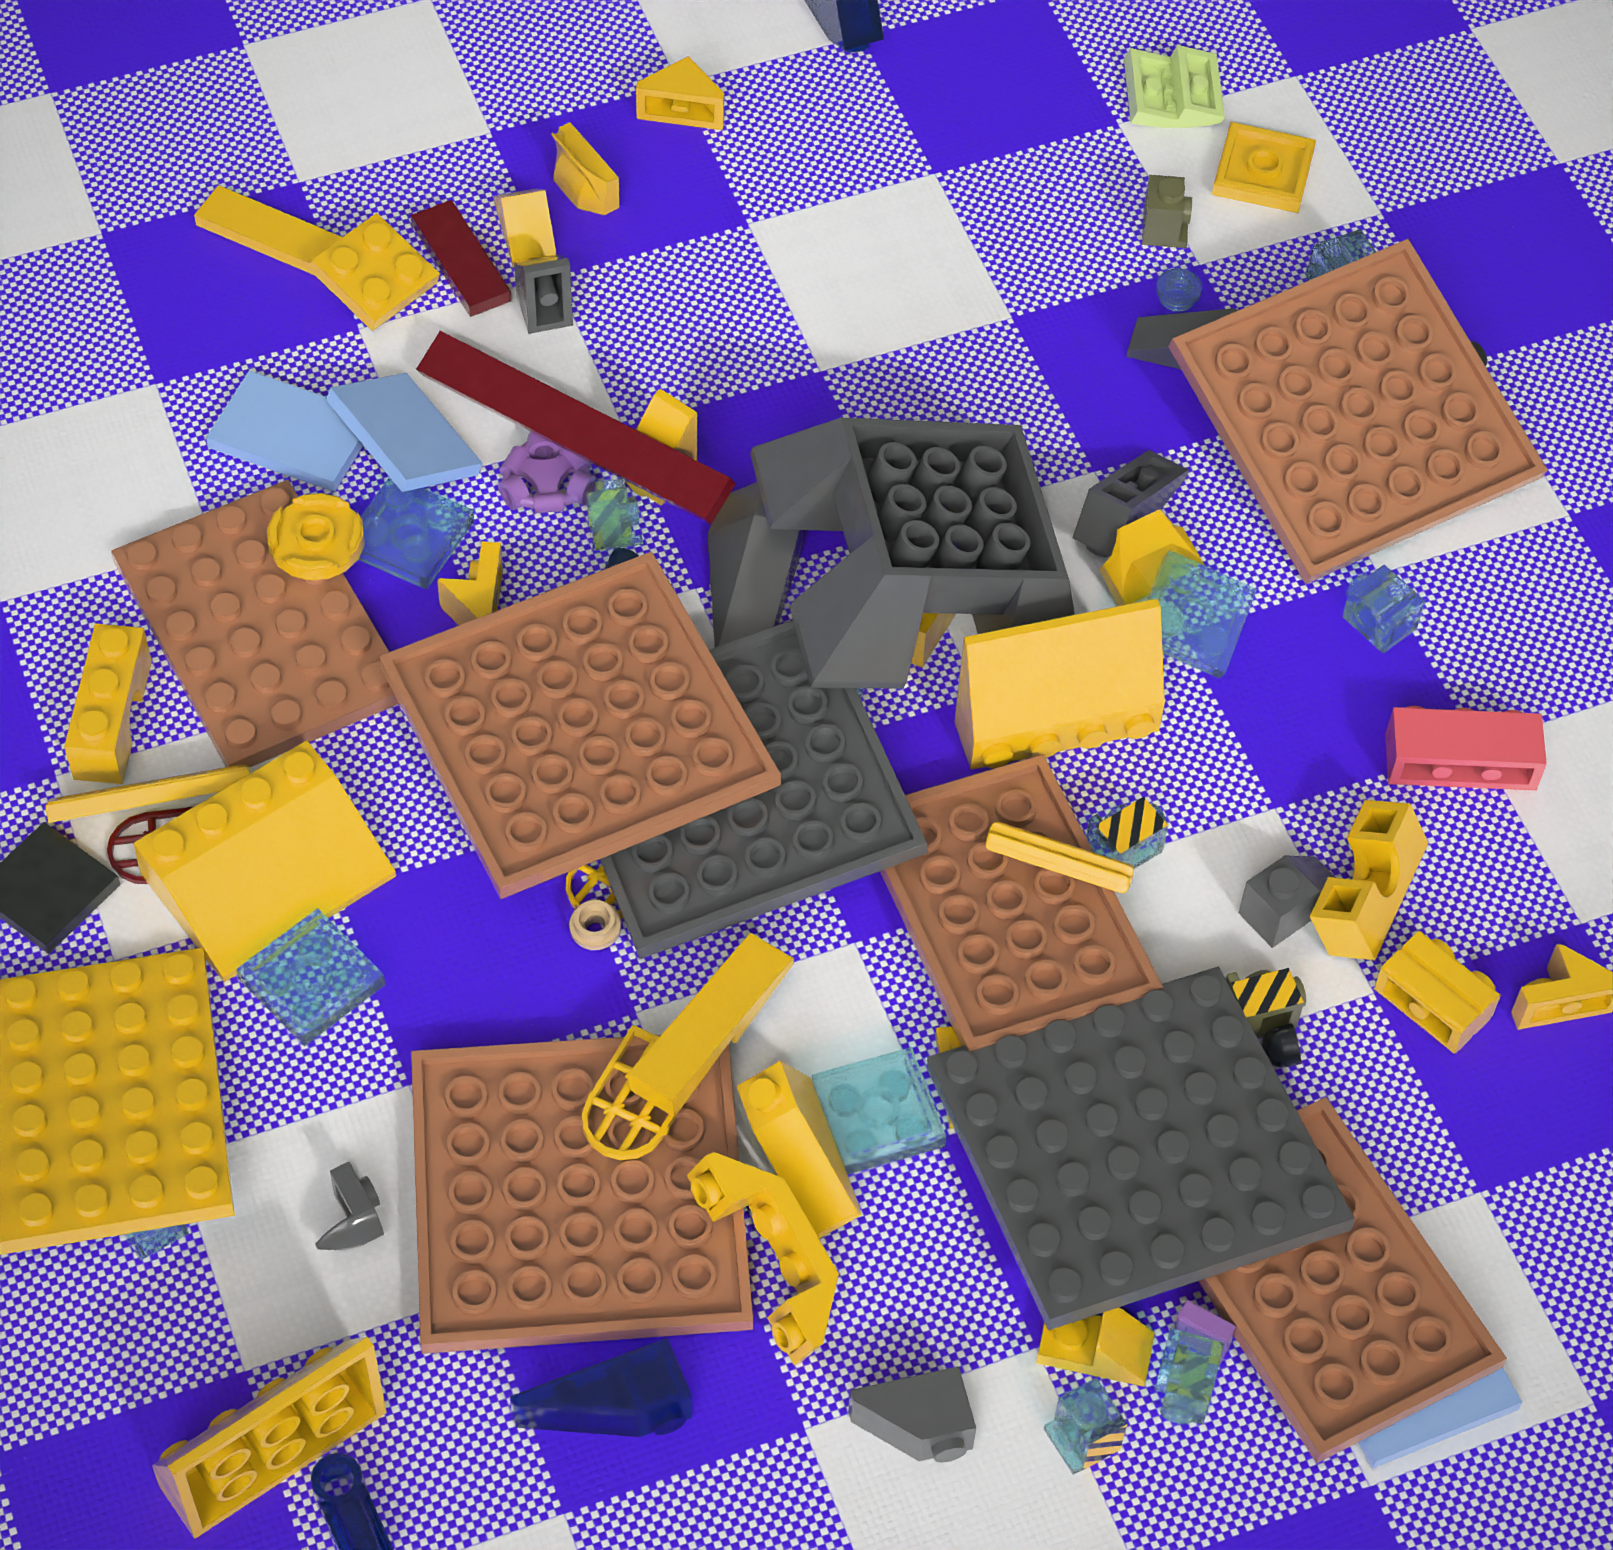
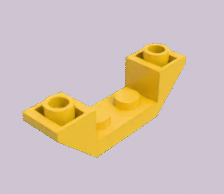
[687,1152,839,1366]

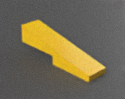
[628,933,794,1117]

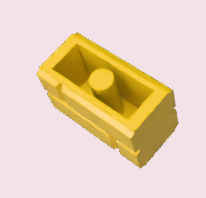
[1374,931,1501,1054]

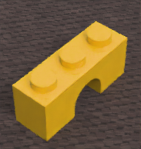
[64,623,152,784]
[1310,800,1429,960]

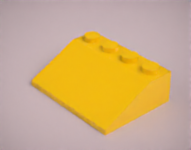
[954,598,1165,770]
[133,740,396,982]
[152,1337,387,1539]

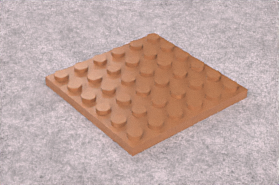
[1168,239,1548,584]
[379,551,781,899]
[411,1034,753,1354]

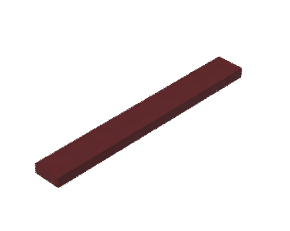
[416,331,736,525]

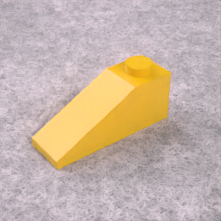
[737,1061,862,1239]

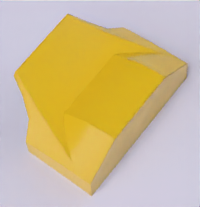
[551,122,620,215]
[1099,509,1206,606]

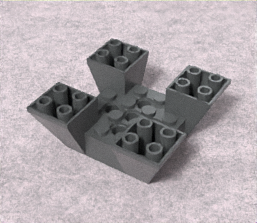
[750,417,1075,689]

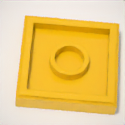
[1212,122,1316,213]

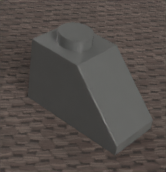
[514,255,573,334]
[1238,855,1336,948]
[848,1366,976,1462]

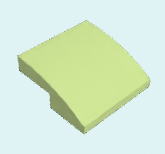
[1124,45,1225,128]

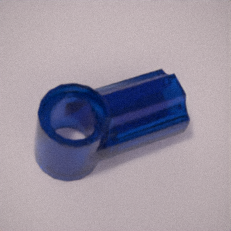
[311,1453,394,1550]

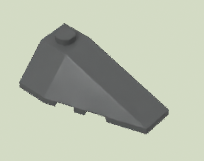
[707,482,809,648]

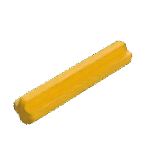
[986,822,1134,894]

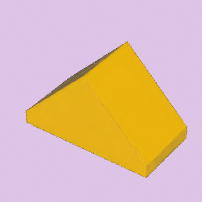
[636,56,724,130]
[494,188,557,268]

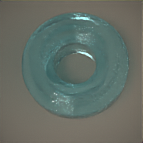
[1156,268,1202,311]

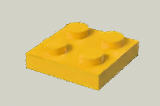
[309,213,440,331]

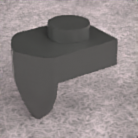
[315,1162,384,1250]

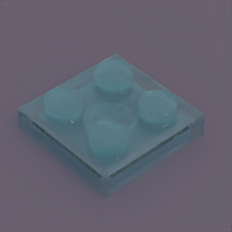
[359,477,474,590]
[1147,550,1257,679]
[236,908,385,1047]
[811,1047,947,1174]

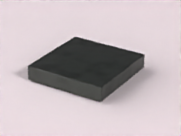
[0,822,120,954]

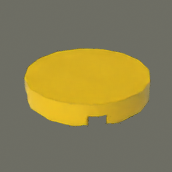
[267,493,365,580]

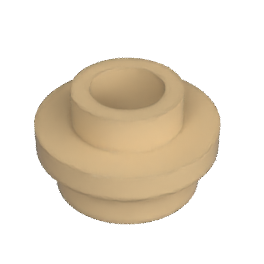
[569,900,621,950]

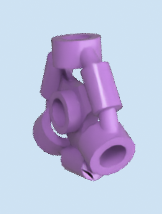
[498,432,596,513]

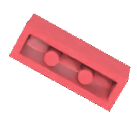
[1385,706,1547,791]

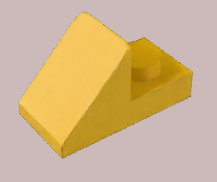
[437,541,503,625]
[1511,944,1613,1030]
[1036,1307,1155,1387]

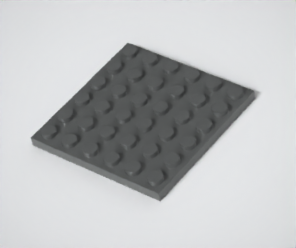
[600,620,928,959]
[927,966,1355,1330]

